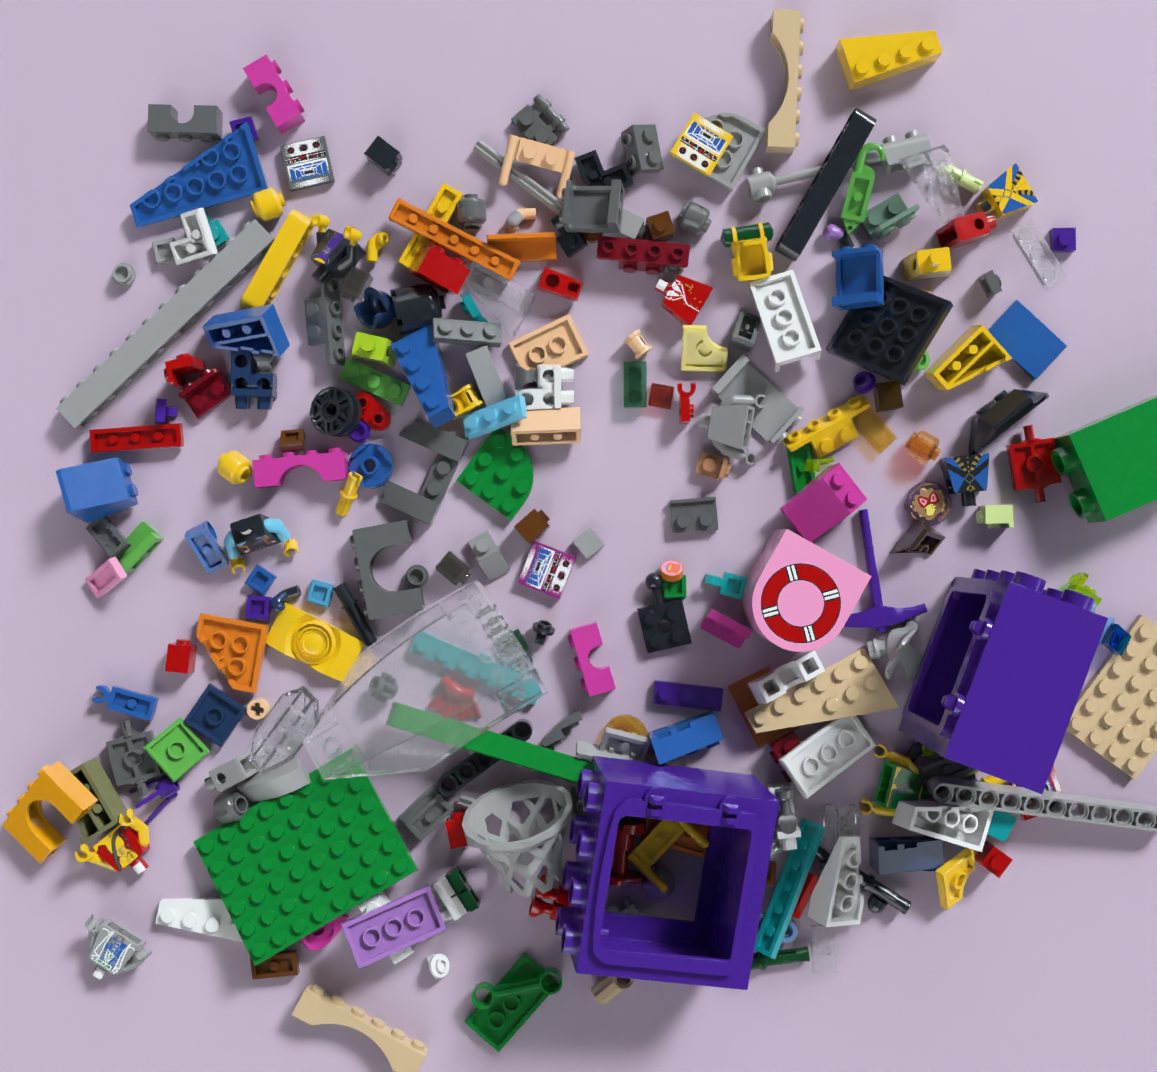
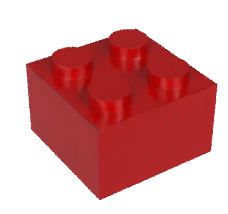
[408,245,471,295]

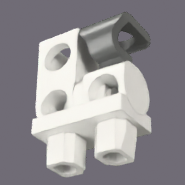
[515,364,574,410]

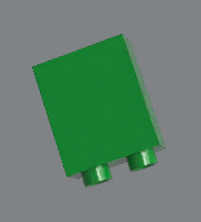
[1051,395,1157,523]

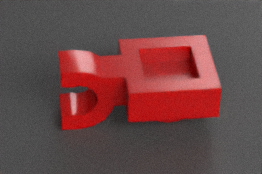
[677,383,696,424]

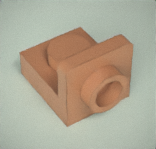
[695,451,731,481]

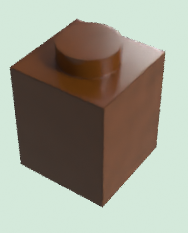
[645,211,675,242]
[514,508,550,544]

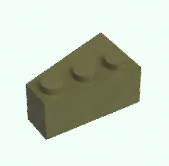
[70,757,128,845]

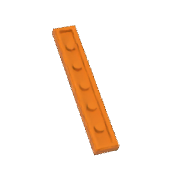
[388,198,521,283]

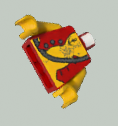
[75,809,150,875]

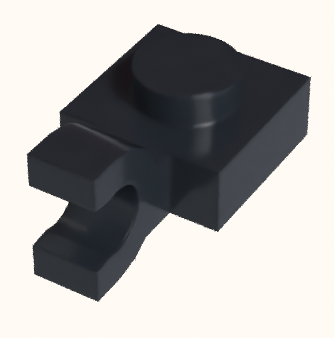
[550,215,588,258]

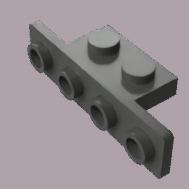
[304,275,345,366]

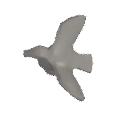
[867,619,923,682]

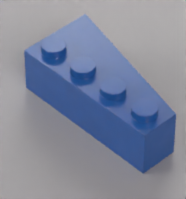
[391,324,456,428]

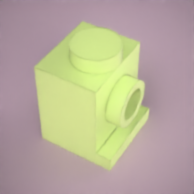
[976,505,1014,529]

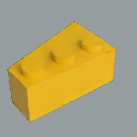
[923,325,1012,390]

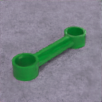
[472,967,563,1009]

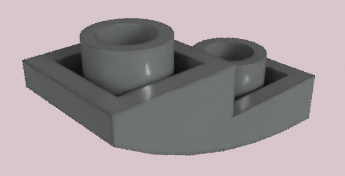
[542,709,582,748]

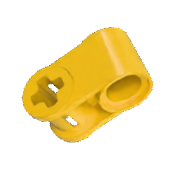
[450,383,484,421]

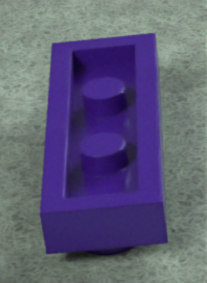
[653,680,724,711]

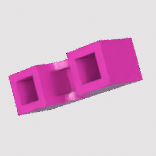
[243,55,305,134]
[567,622,616,697]

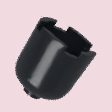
[390,284,446,334]

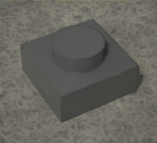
[978,270,1002,299]

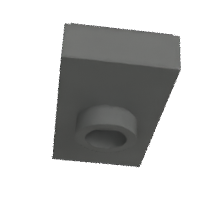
[86,516,132,559]

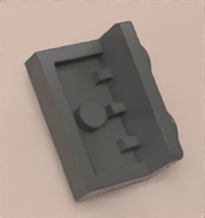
[621,124,664,176]

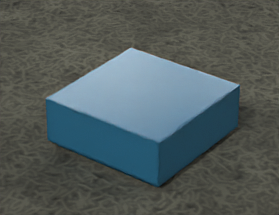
[306,579,335,607]

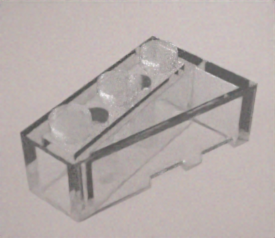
[898,145,964,225]

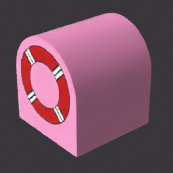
[742,529,872,652]

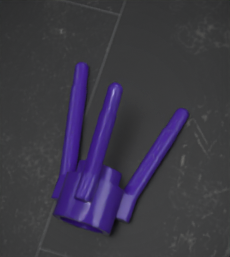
[129,774,180,825]

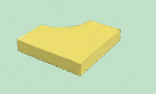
[681,325,728,372]

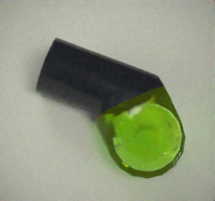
[904,742,937,763]

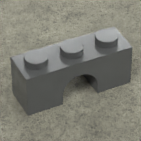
[148,104,223,143]

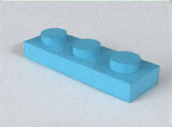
[463,394,527,440]

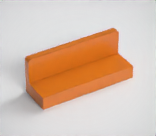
[486,232,557,262]

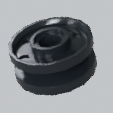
[310,387,362,437]

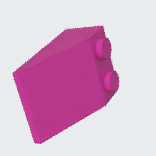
[779,463,867,542]

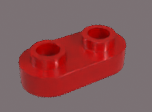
[355,392,392,431]

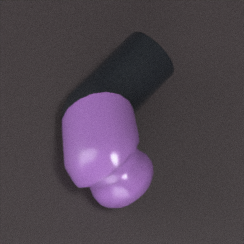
[822,224,854,247]

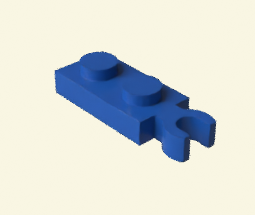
[92,685,159,721]

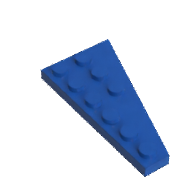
[130,122,269,228]

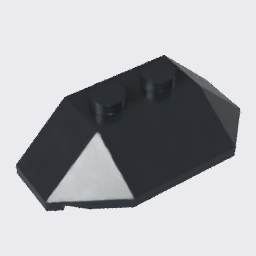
[968,389,1050,455]

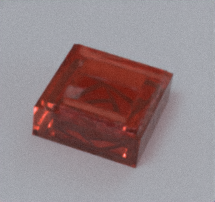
[648,383,674,410]

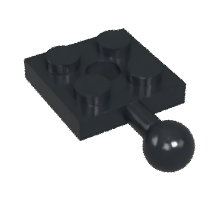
[637,573,692,654]

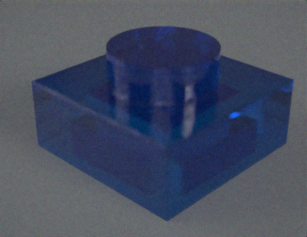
[1101,623,1132,656]

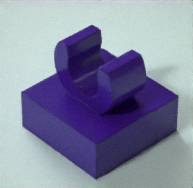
[154,398,178,424]

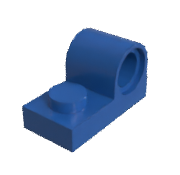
[184,521,229,574]

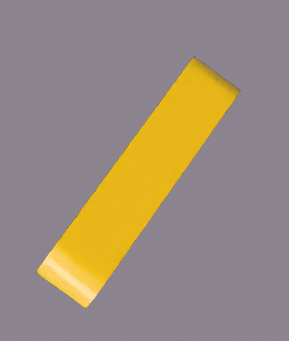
[240,209,314,309]

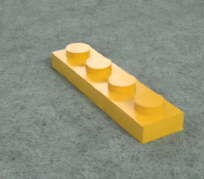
[398,183,464,269]

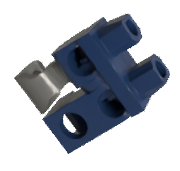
[230,350,278,410]

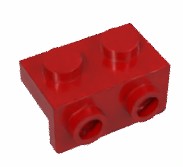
[164,353,207,389]

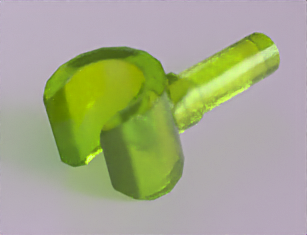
[805,457,834,472]

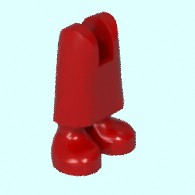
[529,874,569,920]

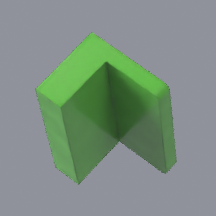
[118,521,164,572]

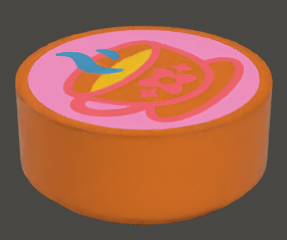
[660,560,683,582]

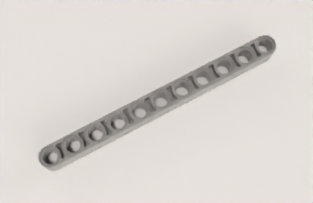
[926,776,1157,832]

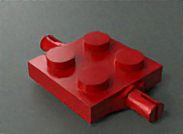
[1006,425,1062,503]

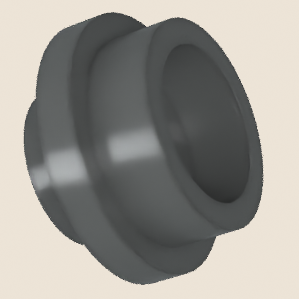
[406,565,429,587]

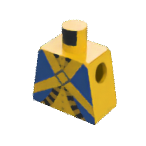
[976,163,1038,219]

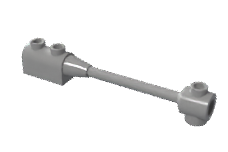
[746,130,933,204]

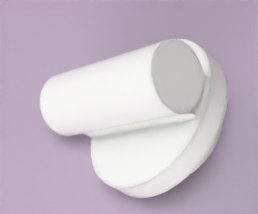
[426,954,449,979]

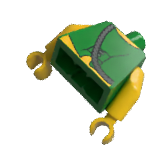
[860,744,930,818]

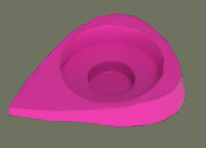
[300,914,349,951]

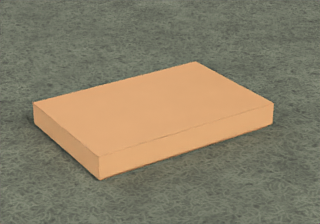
[508,314,589,385]

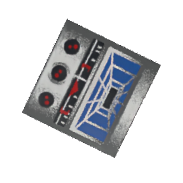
[280,136,335,192]

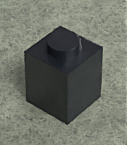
[364,136,403,176]

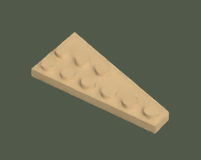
[744,648,899,734]

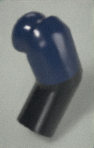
[270,585,301,612]

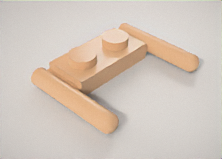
[498,134,576,202]

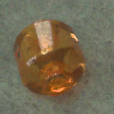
[905,430,942,464]

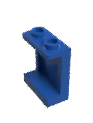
[832,243,884,311]

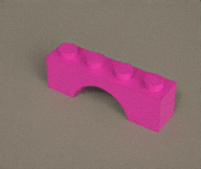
[252,448,349,489]

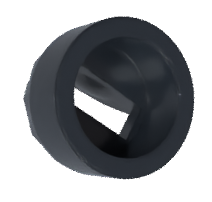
[867,894,888,914]

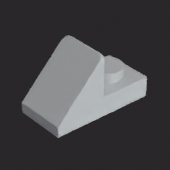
[468,530,510,581]

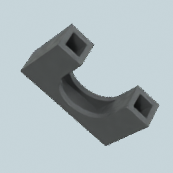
[350,520,426,620]

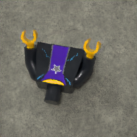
[311,214,366,284]

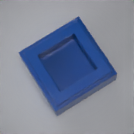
[245,564,277,596]

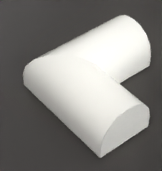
[169,208,217,265]

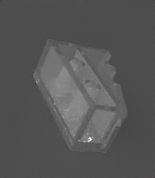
[464,261,535,338]

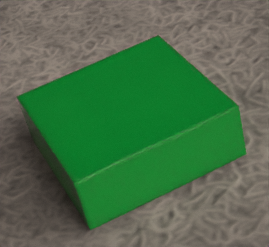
[663,575,687,598]

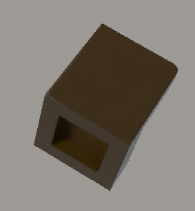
[873,381,904,413]

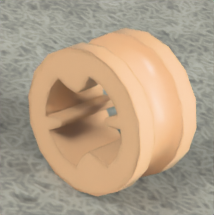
[247,698,270,720]

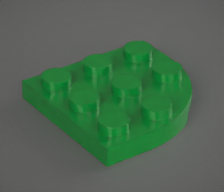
[456,428,534,521]

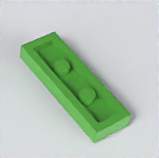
[339,358,411,407]

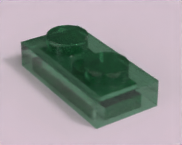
[623,361,647,408]

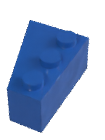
[202,304,290,357]

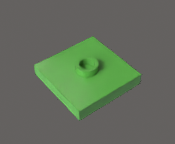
[144,717,210,782]

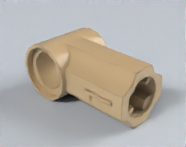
[591,976,634,1006]

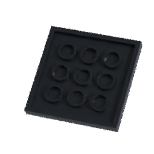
[826,276,953,386]

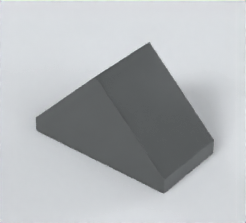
[728,311,761,352]

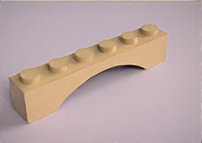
[765,9,805,154]
[291,983,429,1072]

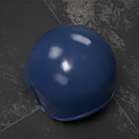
[354,287,396,330]

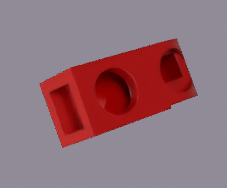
[537,267,583,301]

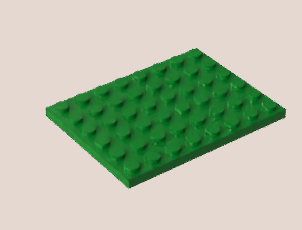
[193,749,419,966]

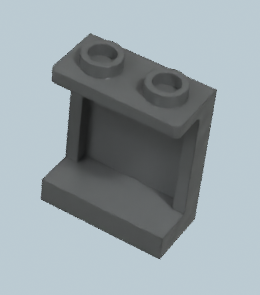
[559,180,625,233]

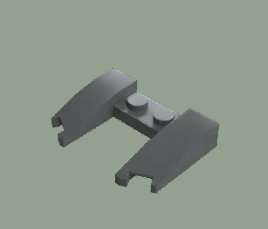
[379,419,469,525]

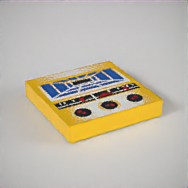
[670,112,734,177]

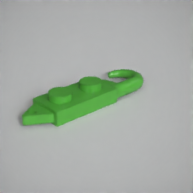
[841,143,885,235]

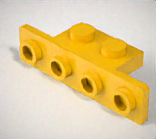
[782,395,871,459]

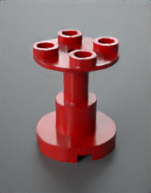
[610,817,646,886]

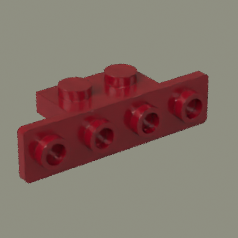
[596,236,690,275]

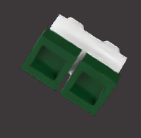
[430,865,481,922]

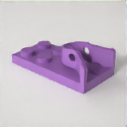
[341,884,447,969]

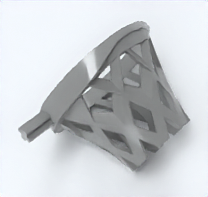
[457,779,574,897]

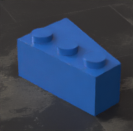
[648,711,723,765]

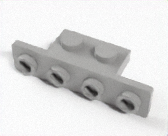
[576,727,665,764]

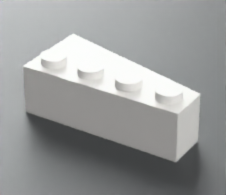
[892,801,994,852]

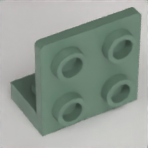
[860,193,920,241]

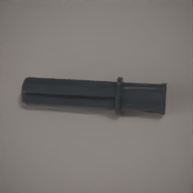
[333,582,377,647]

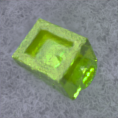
[1067,572,1102,607]

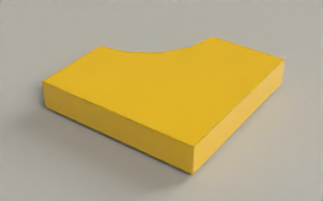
[935,848,976,910]

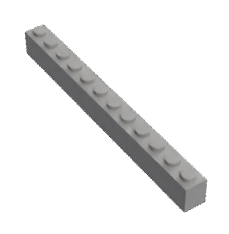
[56,219,274,430]

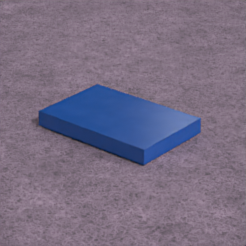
[988,300,1067,380]

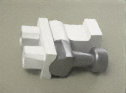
[766,782,801,850]

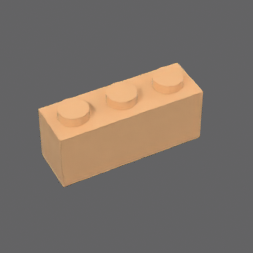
[511,407,581,446]

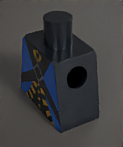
[940,453,989,507]

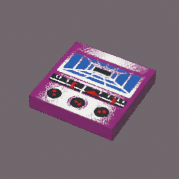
[517,541,576,600]

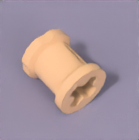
[623,329,653,360]

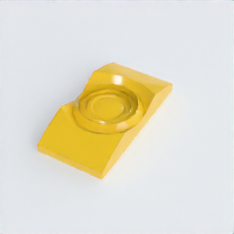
[266,601,364,683]

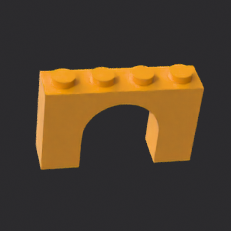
[2,761,98,864]

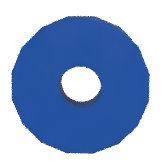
[349,443,394,489]

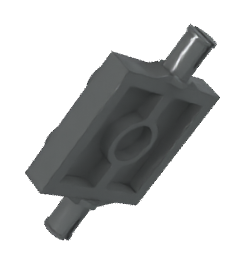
[106,719,164,797]

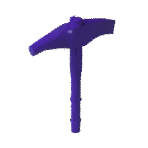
[844,509,928,632]

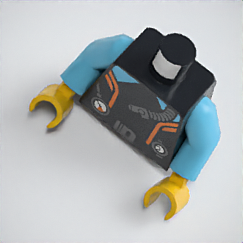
[224,514,298,574]

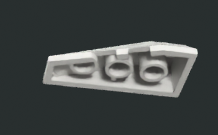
[808,835,864,927]

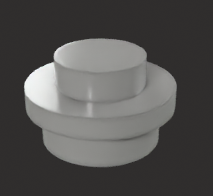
[112,263,136,286]

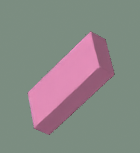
[85,557,127,598]

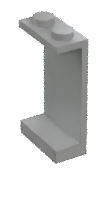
[710,354,804,445]

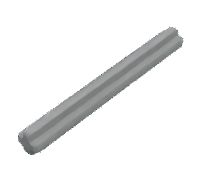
[474,140,564,215]

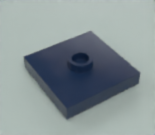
[184,683,247,747]

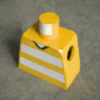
[903,247,952,282]

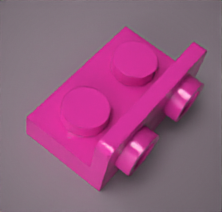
[700,608,753,649]

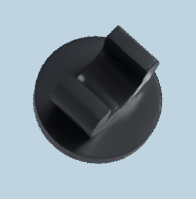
[532,620,555,645]

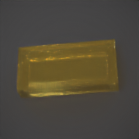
[852,408,897,454]

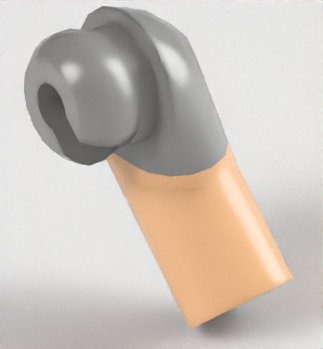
[506,208,536,232]

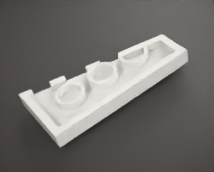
[155,897,243,942]

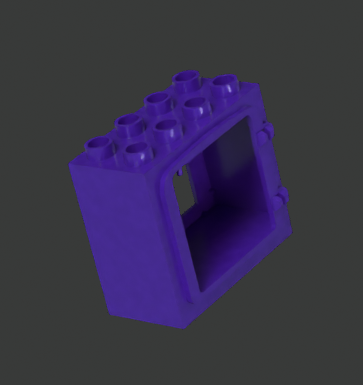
[898,569,1108,794]
[555,756,779,990]

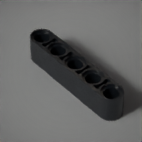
[437,719,533,796]

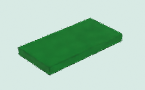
[464,952,559,1053]

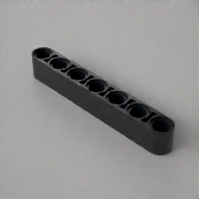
[775,107,877,262]

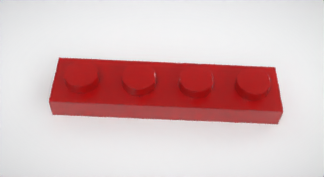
[89,423,184,453]

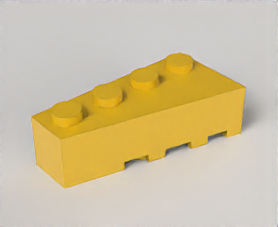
[835,30,942,91]

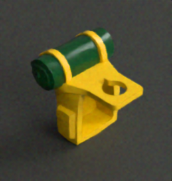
[721,222,773,281]

